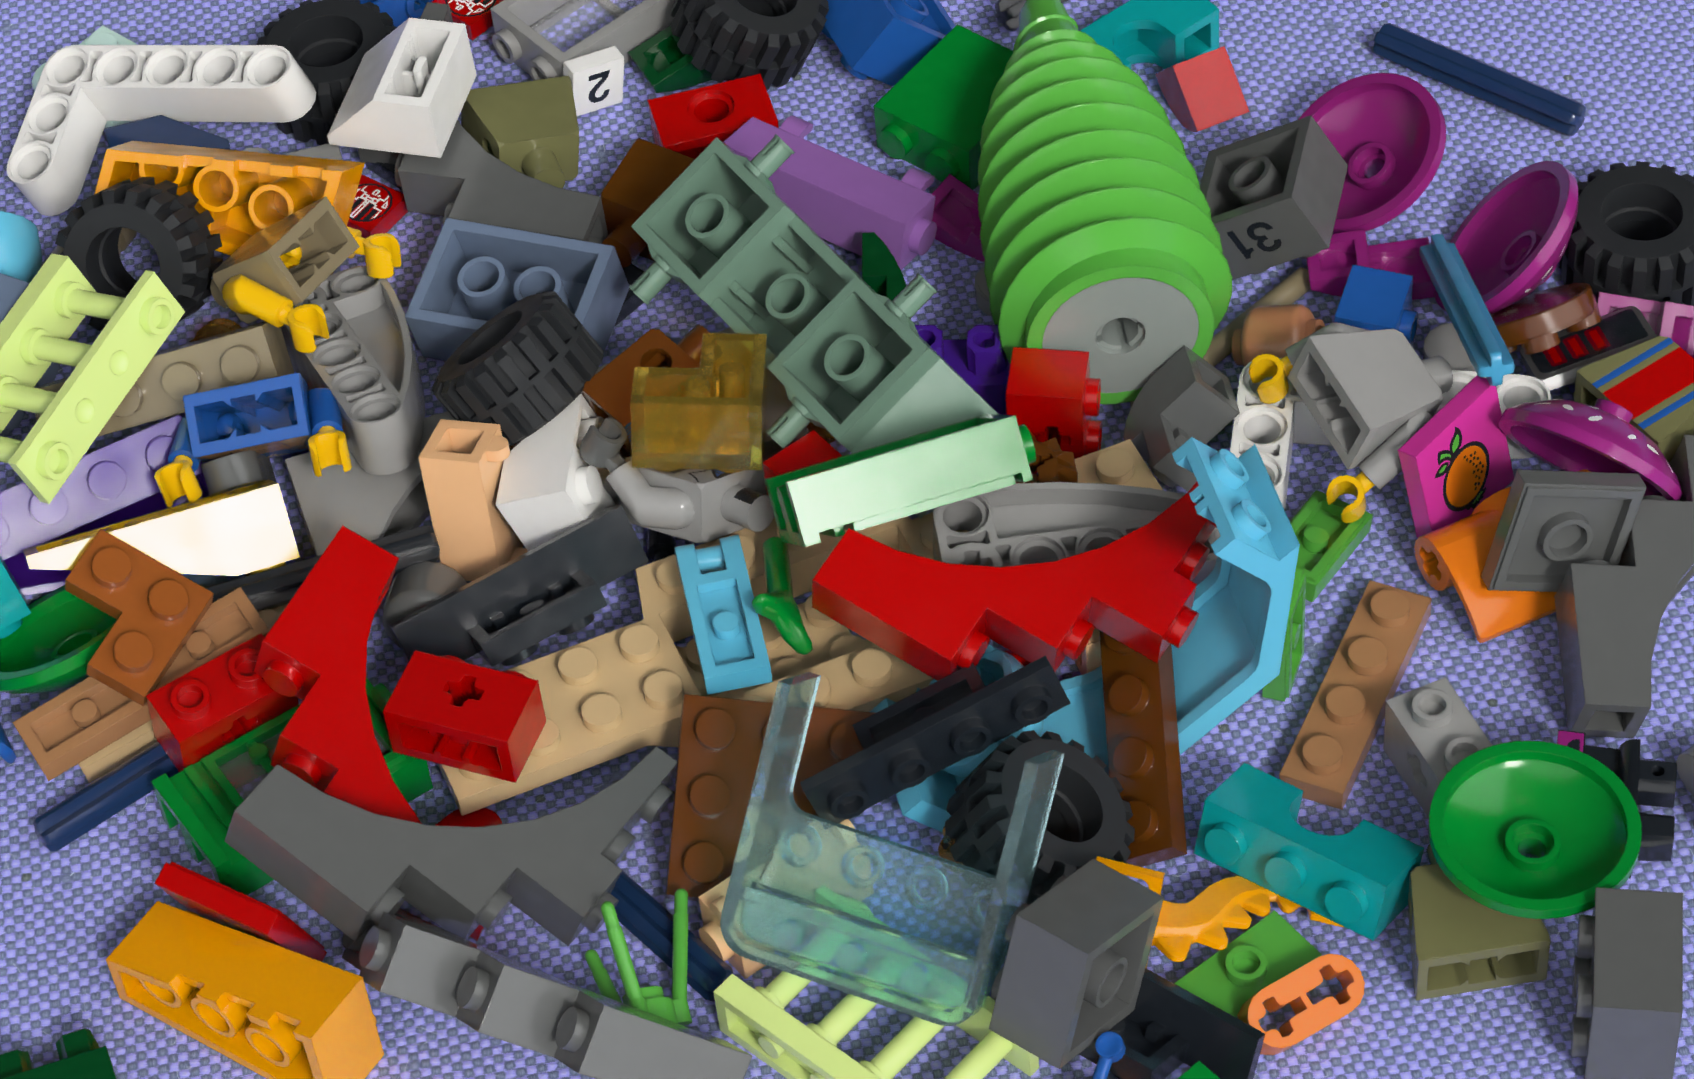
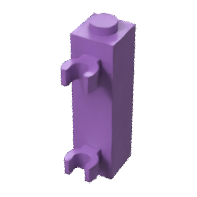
[723,115,937,270]

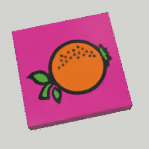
[1398,376,1514,538]

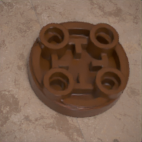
[1491,283,1602,355]

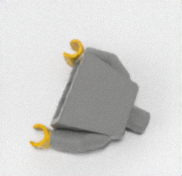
[1249,322,1453,523]

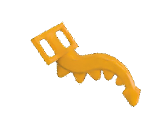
[1096,856,1344,969]

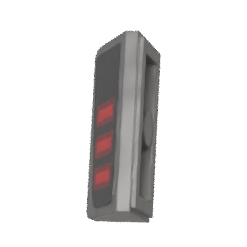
[1520,306,1657,391]

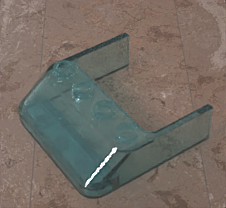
[720,672,1065,1026]

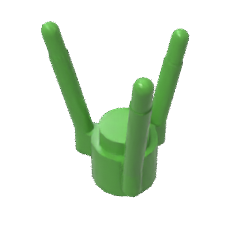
[585,888,692,1026]

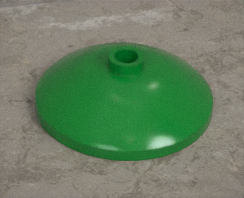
[0,585,117,694]
[1428,740,1642,919]

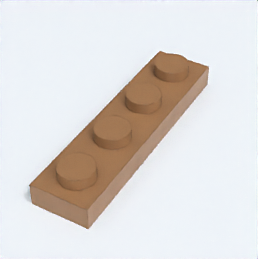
[1279,580,1432,810]
[12,587,270,781]

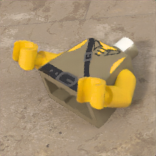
[210,196,401,353]

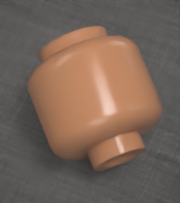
[1232,304,1325,367]

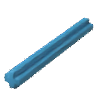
[1419,234,1515,386]

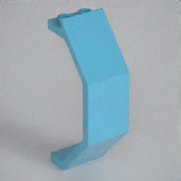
[870,437,1300,832]

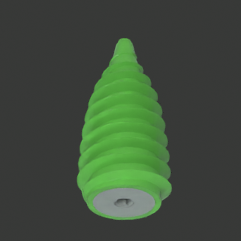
[978,0,1232,404]

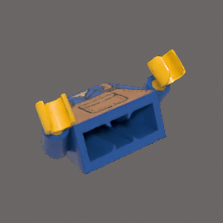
[154,373,352,508]

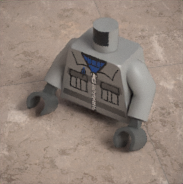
[580,378,774,543]

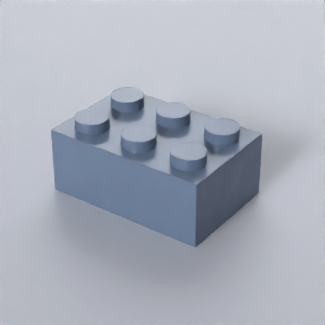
[405,218,629,361]

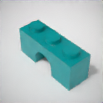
[1080,0,1219,69]
[1194,763,1424,941]

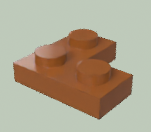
[65,529,214,707]

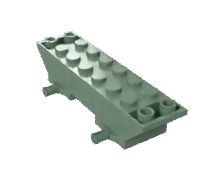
[629,134,999,519]

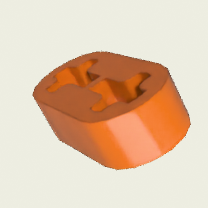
[1238,954,1365,1056]

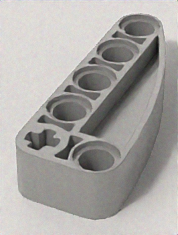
[281,266,425,476]
[933,482,1220,585]

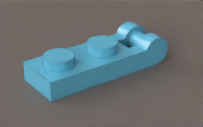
[674,535,773,695]

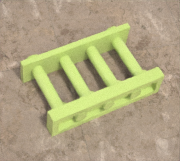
[0,253,185,504]
[713,884,1039,1079]

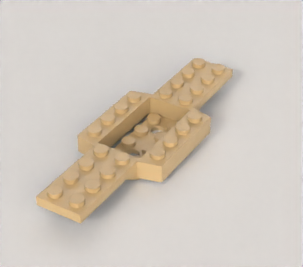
[437,439,1163,816]

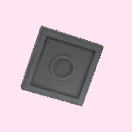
[1481,470,1647,592]

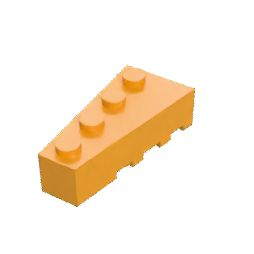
[94,141,365,274]
[106,901,384,1079]

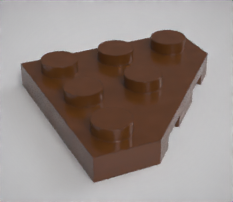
[665,694,875,901]

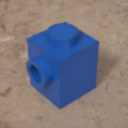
[1334,265,1418,346]

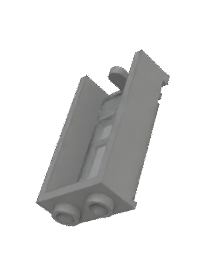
[490,0,675,80]

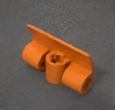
[1414,469,1590,643]

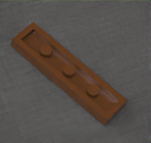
[1099,630,1187,867]

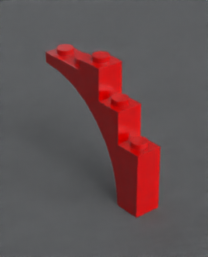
[812,482,1217,681]
[253,525,485,941]

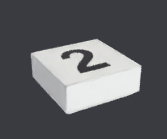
[563,46,624,116]

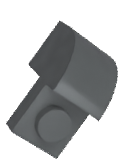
[1124,345,1240,492]

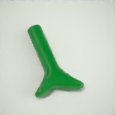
[751,537,813,655]

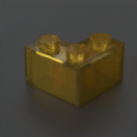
[630,333,767,473]

